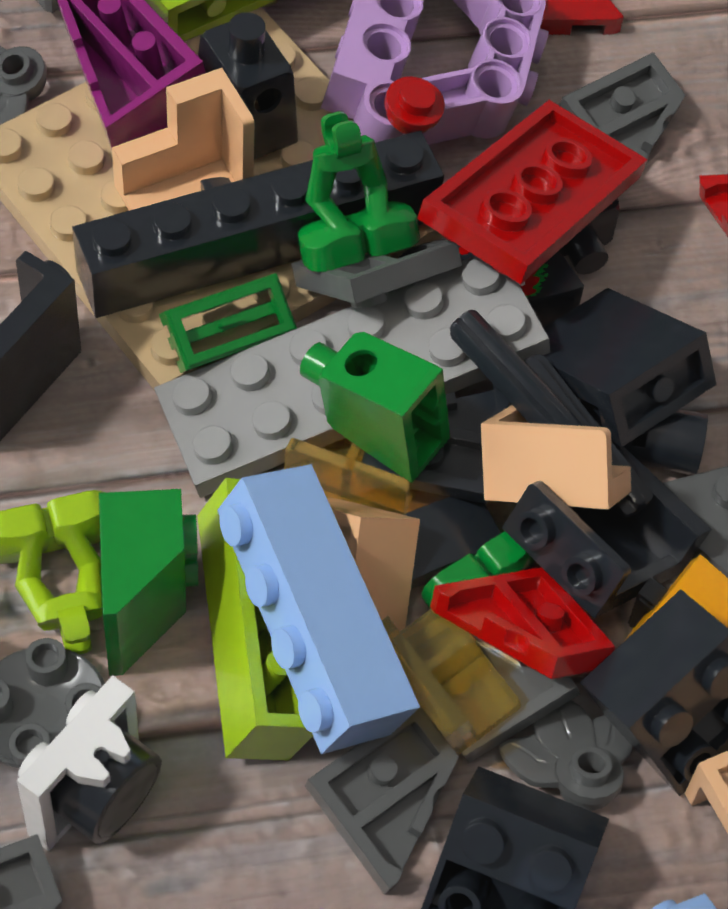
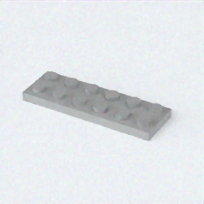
[154,256,550,498]

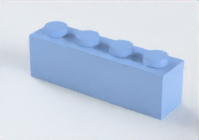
[217,464,420,755]

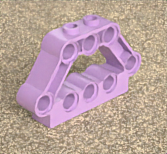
[321,0,549,145]

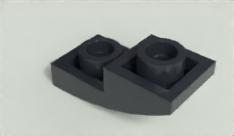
[403,497,501,589]

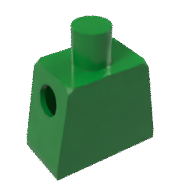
[300,331,450,483]

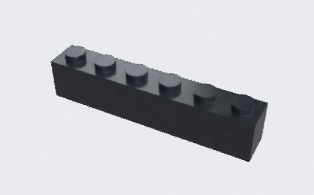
[72,131,444,318]

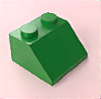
[99,489,199,676]

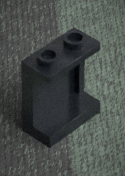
[0,251,82,441]
[543,288,717,447]
[502,445,712,619]

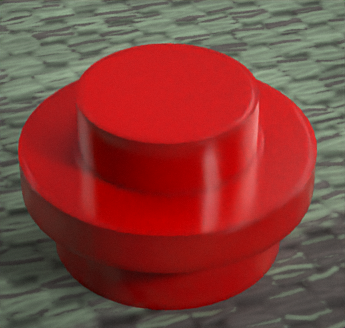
[384,77,445,134]

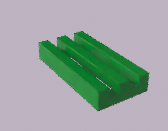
[159,273,297,373]

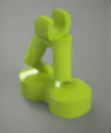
[0,490,105,655]

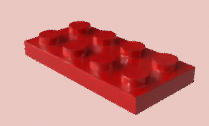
[417,99,648,285]

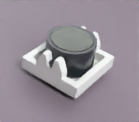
[17,675,162,852]

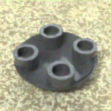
[0,638,105,769]

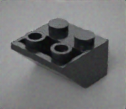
[580,589,728,796]
[421,766,609,909]

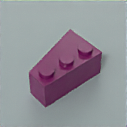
[57,0,206,150]

